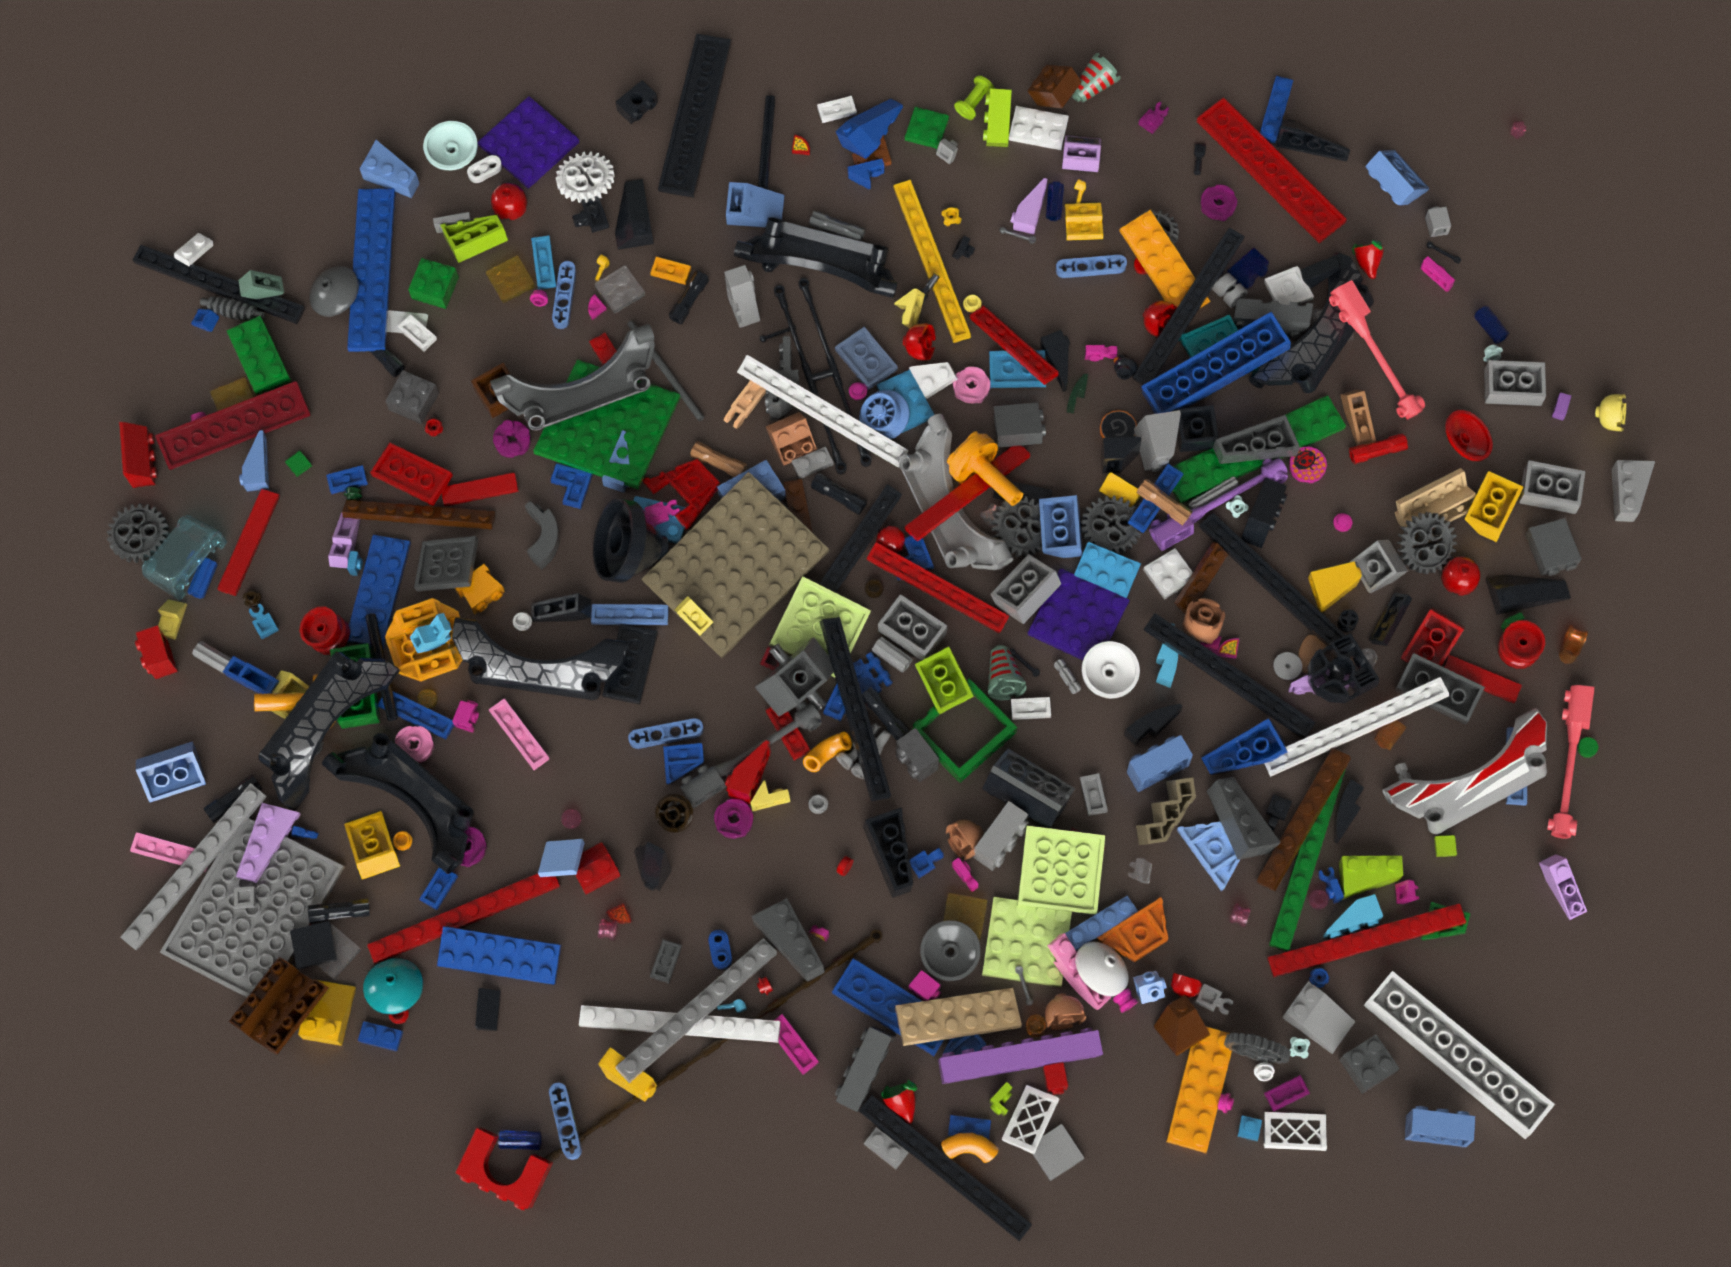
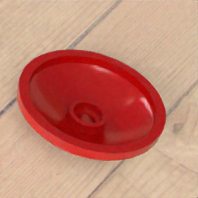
[1445,410,1493,461]

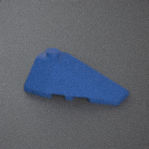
[836,99,903,159]
[1202,718,1288,775]

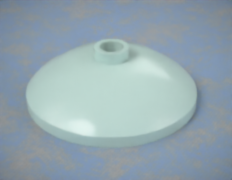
[423,121,478,170]

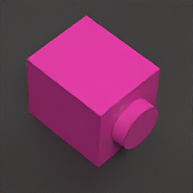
[909,970,941,1001]

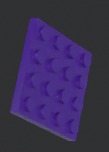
[478,96,580,189]
[1028,568,1130,660]

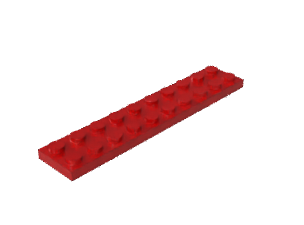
[1196,98,1347,244]

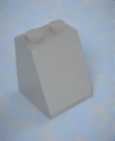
[1134,410,1181,472]

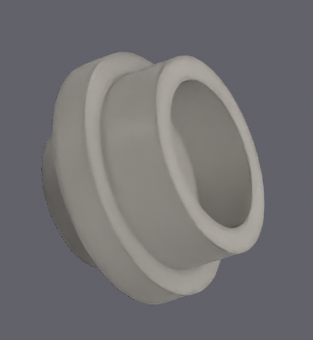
[808,794,828,814]

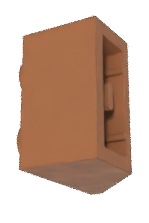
[766,412,817,466]

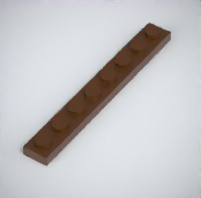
[342,500,495,529]
[1257,748,1351,892]

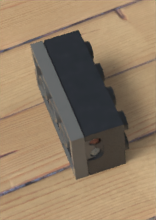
[982,749,1075,828]

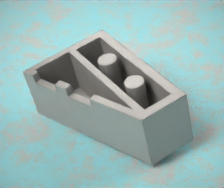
[724,265,760,328]
[1612,460,1655,522]

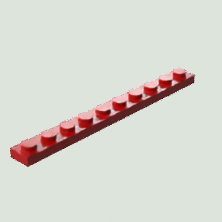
[367,874,560,964]
[1267,903,1466,978]

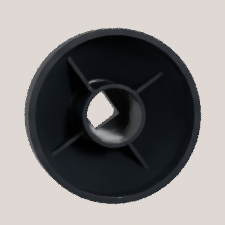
[593,498,668,583]

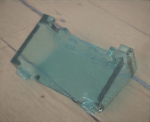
[142,515,227,601]

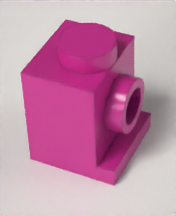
[452,700,479,733]

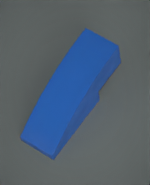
[223,656,279,694]

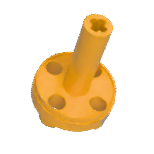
[947,431,1023,506]
[254,674,336,728]

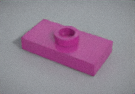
[1420,256,1455,292]

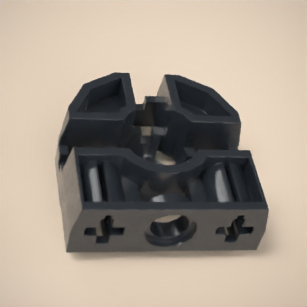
[1308,633,1379,703]

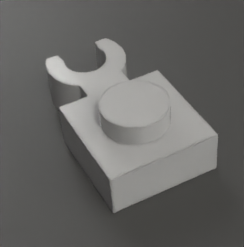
[1195,984,1233,1015]

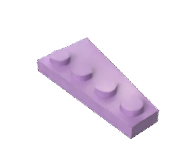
[236,803,301,883]

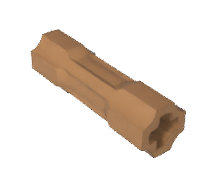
[690,441,747,477]
[1136,478,1193,526]

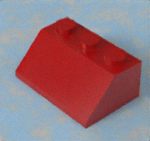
[119,422,157,488]

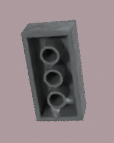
[1395,653,1485,725]

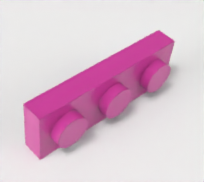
[773,1014,819,1075]

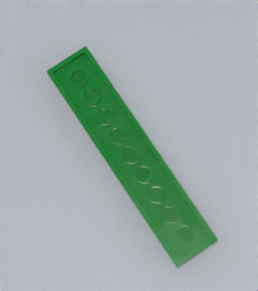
[1172,395,1346,504]

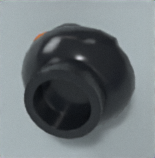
[1114,354,1138,380]

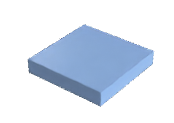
[538,839,585,877]

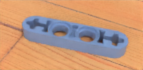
[1056,255,1127,278]
[552,261,576,329]
[628,718,704,749]
[549,1083,582,1160]

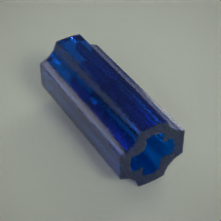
[1046,181,1064,221]
[1474,306,1510,344]
[498,1130,542,1150]

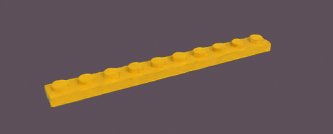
[893,180,971,343]

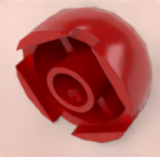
[491,183,528,220]
[1143,301,1177,337]
[903,323,936,360]
[1441,556,1481,596]

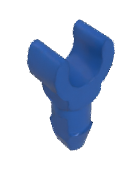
[291,826,318,839]

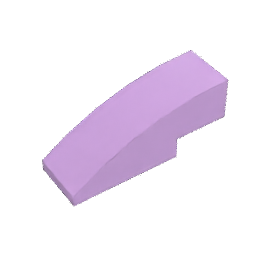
[328,512,360,568]

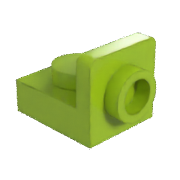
[989,1082,1013,1116]

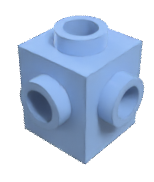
[1133,971,1166,1004]

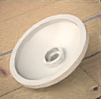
[1082,641,1140,699]
[1075,942,1129,996]

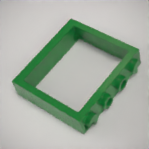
[912,679,1017,783]

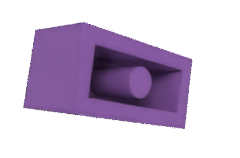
[1552,392,1571,421]

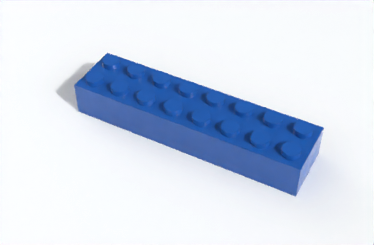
[1141,312,1291,414]

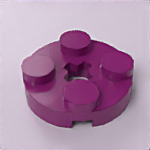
[1200,184,1237,221]
[493,420,531,458]
[714,799,754,839]
[460,827,487,867]

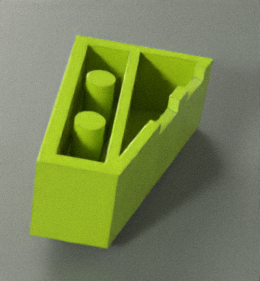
[983,89,1012,147]
[440,215,508,263]
[1339,856,1403,900]

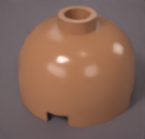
[946,819,983,860]
[1045,993,1086,1030]

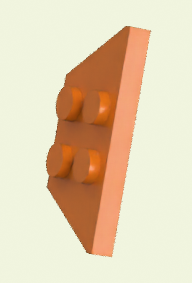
[1097,897,1168,962]

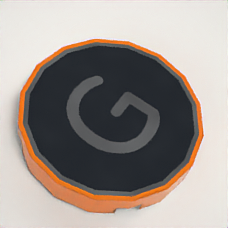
[1100,410,1137,438]

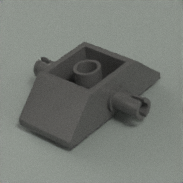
[754,637,834,716]

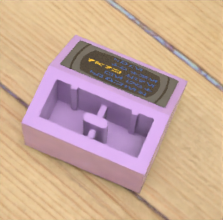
[1062,136,1101,172]

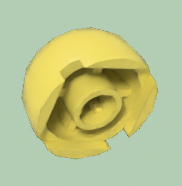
[1596,394,1626,432]

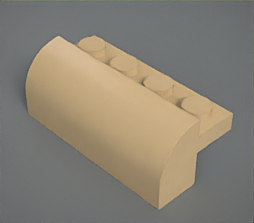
[1395,468,1476,540]

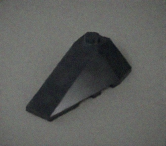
[615,179,654,250]
[1486,575,1571,615]
[634,841,671,891]

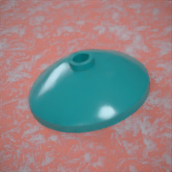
[363,958,424,1014]

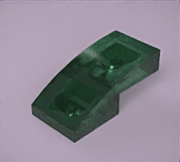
[1066,374,1088,414]

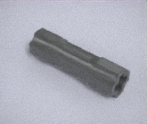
[809,210,865,241]

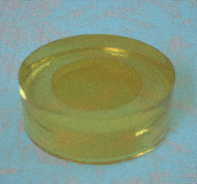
[417,689,438,709]

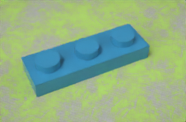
[531,236,556,290]

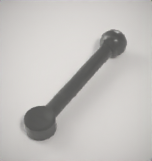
[999,227,1036,244]
[1015,965,1034,1006]

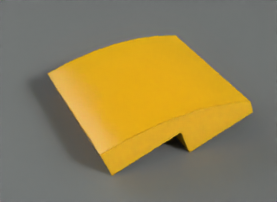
[1065,203,1103,240]

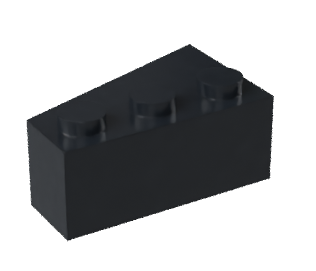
[1241,478,1288,549]

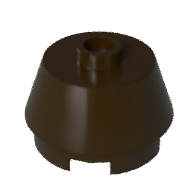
[655,794,693,833]

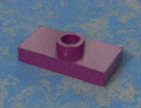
[1264,1075,1310,1112]

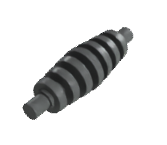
[200,296,265,320]

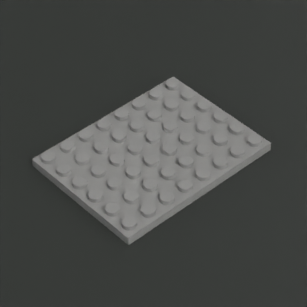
[160,818,345,998]

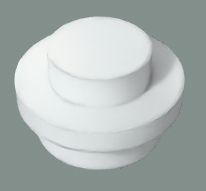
[513,612,532,631]
[1254,1062,1275,1081]

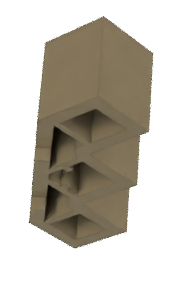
[1136,777,1196,845]

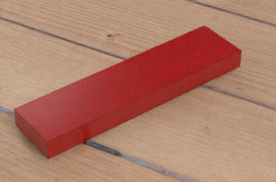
[442,472,519,507]
[1444,655,1522,704]

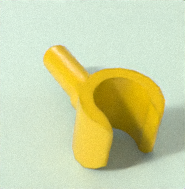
[1074,179,1086,204]
[595,254,610,281]

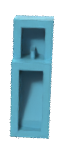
[1156,623,1178,688]

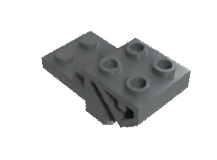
[765,336,800,420]

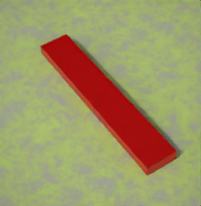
[970,305,1059,385]
[217,489,280,596]

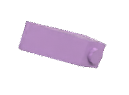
[1011,178,1048,235]

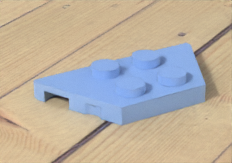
[1177,822,1240,891]

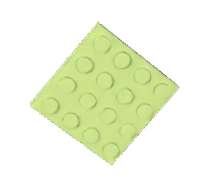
[769,576,871,678]
[1017,826,1105,915]
[982,897,1072,988]

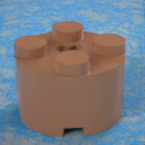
[1182,598,1225,644]

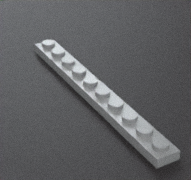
[120,783,267,950]
[616,938,777,1083]

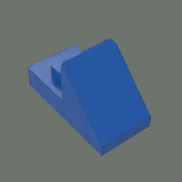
[847,159,884,189]

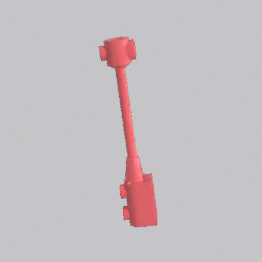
[1329,280,1425,420]
[1548,685,1594,839]

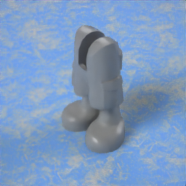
[836,723,891,779]

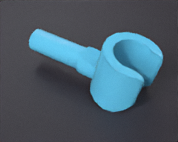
[717,999,747,1013]

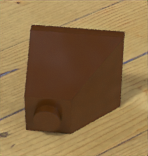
[1154,995,1210,1056]

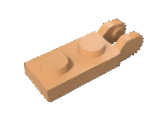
[724,380,766,429]

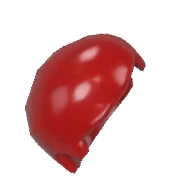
[876,526,905,553]
[1171,973,1202,998]

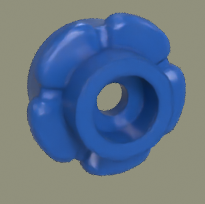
[1309,968,1329,988]

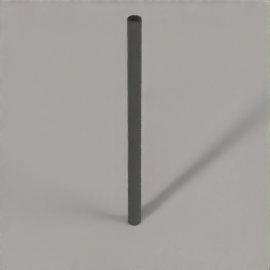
[627,320,705,421]

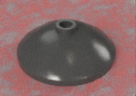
[309,266,359,317]
[920,921,981,981]

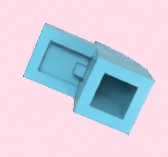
[410,613,451,653]

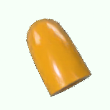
[803,732,852,772]
[941,1133,999,1163]

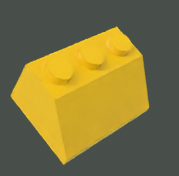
[1465,471,1523,542]

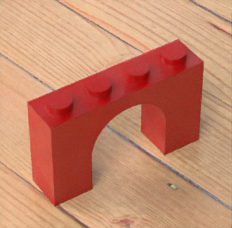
[455,1127,553,1211]

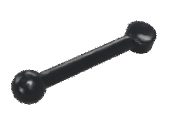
[1426,242,1461,264]
[759,325,796,342]
[1009,648,1040,677]

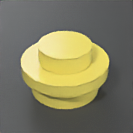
[963,295,982,313]

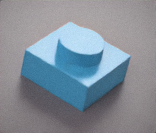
[347,551,363,576]
[1237,1115,1262,1141]

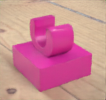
[1395,880,1419,904]

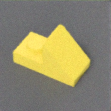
[894,289,925,328]
[674,596,713,635]
[158,599,187,639]
[751,780,790,812]

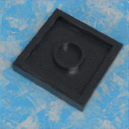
[290,921,337,970]

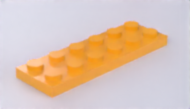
[1119,210,1211,309]
[1166,1027,1232,1153]

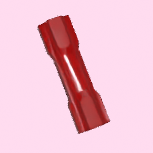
[1349,433,1408,464]

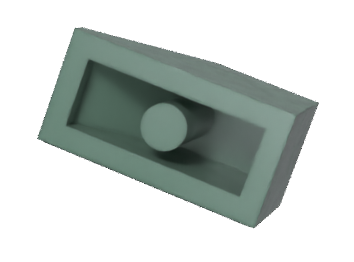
[238,270,284,300]

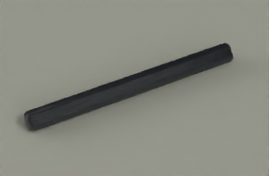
[758,95,775,189]
[365,613,398,721]

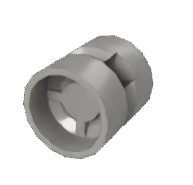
[1213,273,1248,308]

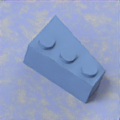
[360,140,420,198]

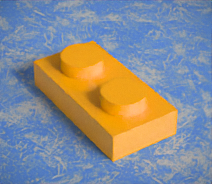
[650,257,691,285]

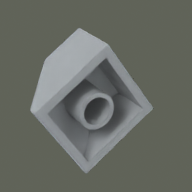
[1350,539,1408,593]

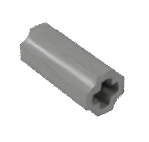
[872,637,913,673]
[192,641,232,674]

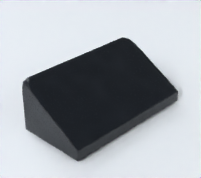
[475,988,500,1031]

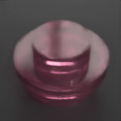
[1511,121,1526,139]
[561,809,581,829]
[1308,890,1329,910]

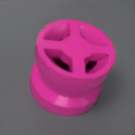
[1113,988,1138,1013]

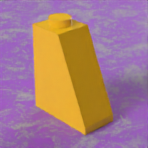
[1308,561,1362,613]
[598,1047,657,1102]

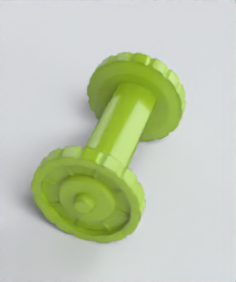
[954,75,995,120]

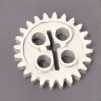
[556,152,615,203]

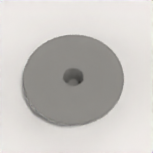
[1273,652,1302,680]

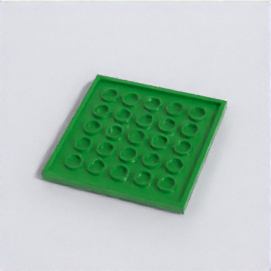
[533,359,680,489]

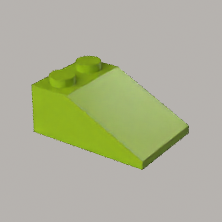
[915,647,974,714]

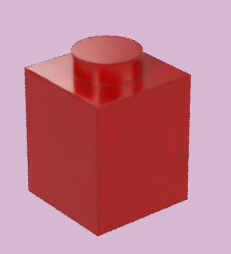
[1042,1062,1068,1095]

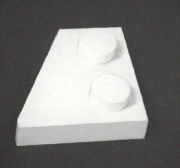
[909,362,958,399]

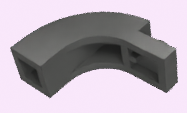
[525,501,560,570]

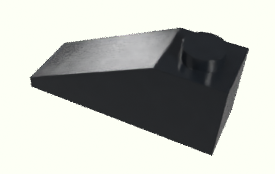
[1040,330,1070,392]
[531,593,592,622]

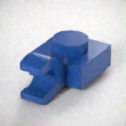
[910,848,944,878]
[1318,867,1344,904]

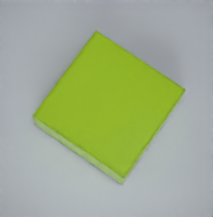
[1434,835,1457,857]

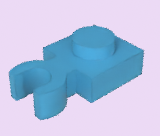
[249,603,279,639]

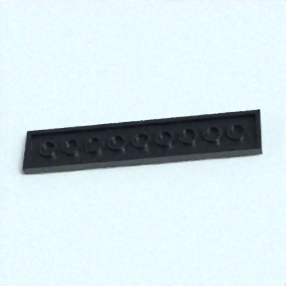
[658,34,731,198]

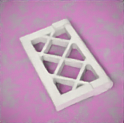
[1002,1085,1059,1154]
[1264,1112,1327,1151]

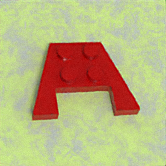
[642,459,720,530]

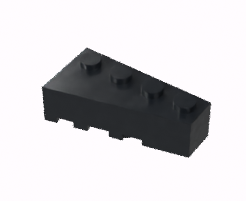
[863,807,913,898]

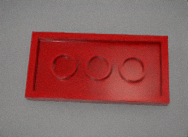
[370,443,453,506]

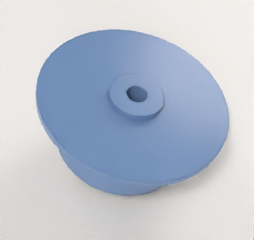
[859,390,909,440]

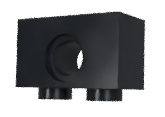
[616,80,658,124]

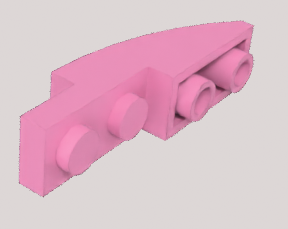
[1047,933,1111,1010]

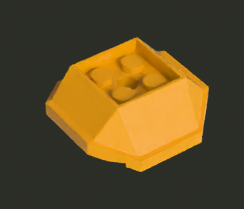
[385,598,462,681]

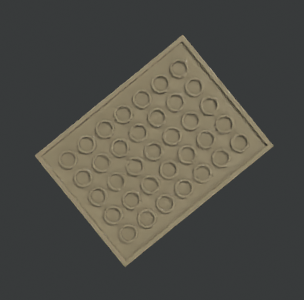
[641,472,830,659]

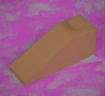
[1340,390,1376,446]

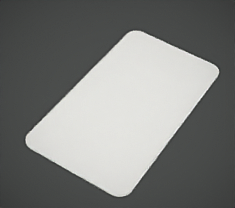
[387,310,428,333]

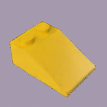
[344,811,400,879]
[298,980,356,1046]

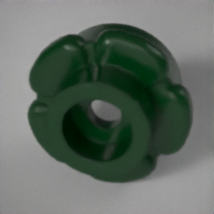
[344,487,362,500]

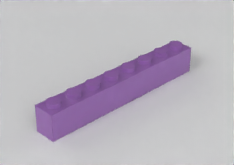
[938,1028,1103,1084]

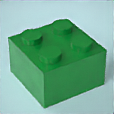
[408,258,459,309]

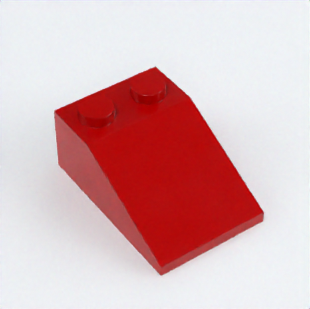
[1400,608,1466,666]
[725,740,771,805]

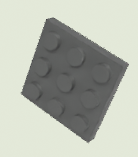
[414,536,478,592]

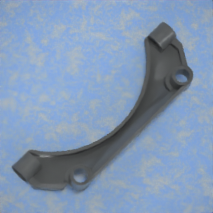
[490,324,655,430]

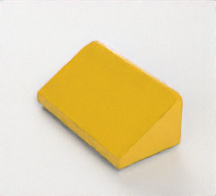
[1099,472,1141,507]

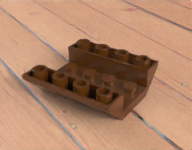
[228,957,329,1055]

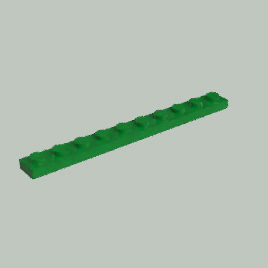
[1269,769,1346,952]

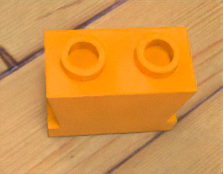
[455,564,505,615]

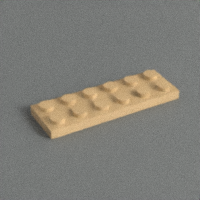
[895,988,1022,1046]

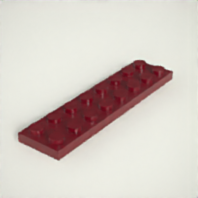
[155,381,311,470]

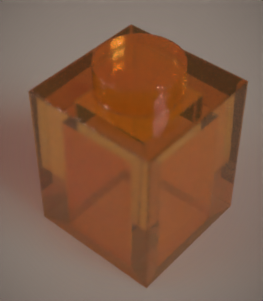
[1375,720,1407,750]

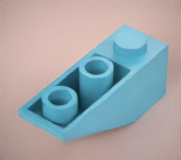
[1323,894,1383,939]

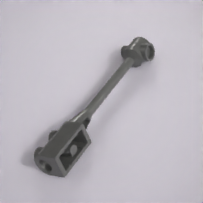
[680,702,822,809]

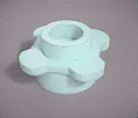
[1483,345,1503,362]
[1226,495,1248,518]
[1290,1037,1310,1059]

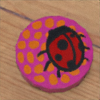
[1289,447,1327,483]

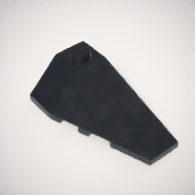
[1276,119,1350,162]

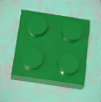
[905,107,949,149]

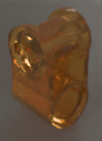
[1559,625,1588,664]

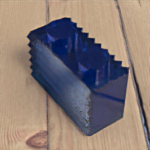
[1227,248,1269,289]

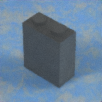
[994,403,1046,447]
[1525,518,1581,576]

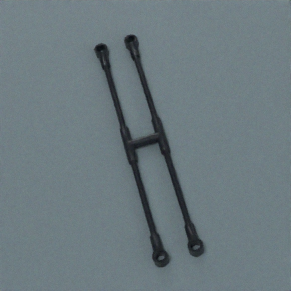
[774,278,872,475]

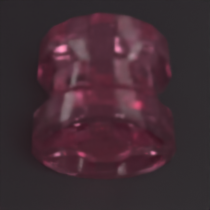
[1229,904,1251,927]
[598,919,618,941]

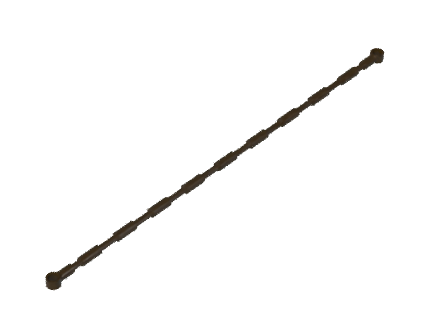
[544,929,882,1162]

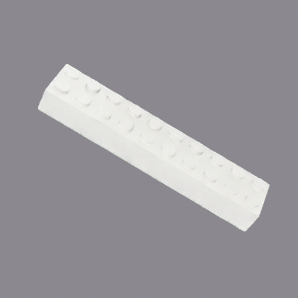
[1364,971,1555,1139]

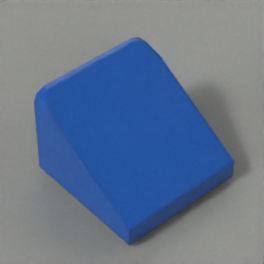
[191,309,219,332]

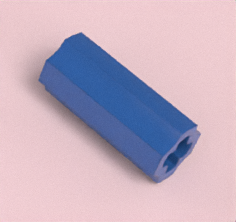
[187,557,218,599]

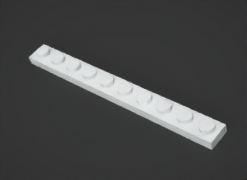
[737,355,909,468]
[1264,677,1449,777]
[579,1005,781,1043]

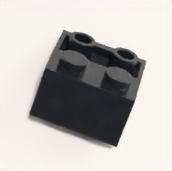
[1101,435,1141,474]

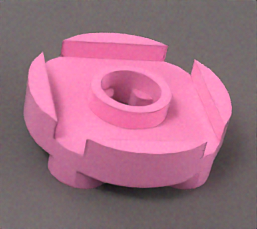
[953,367,990,404]
[395,726,434,763]

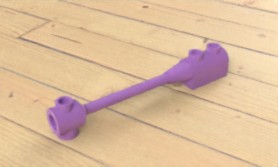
[1149,458,1288,551]

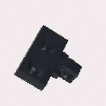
[572,196,609,233]

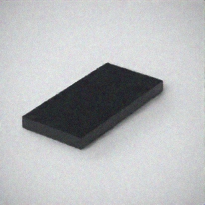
[602,624,658,705]

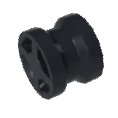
[1337,609,1359,632]

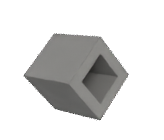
[1425,206,1451,237]

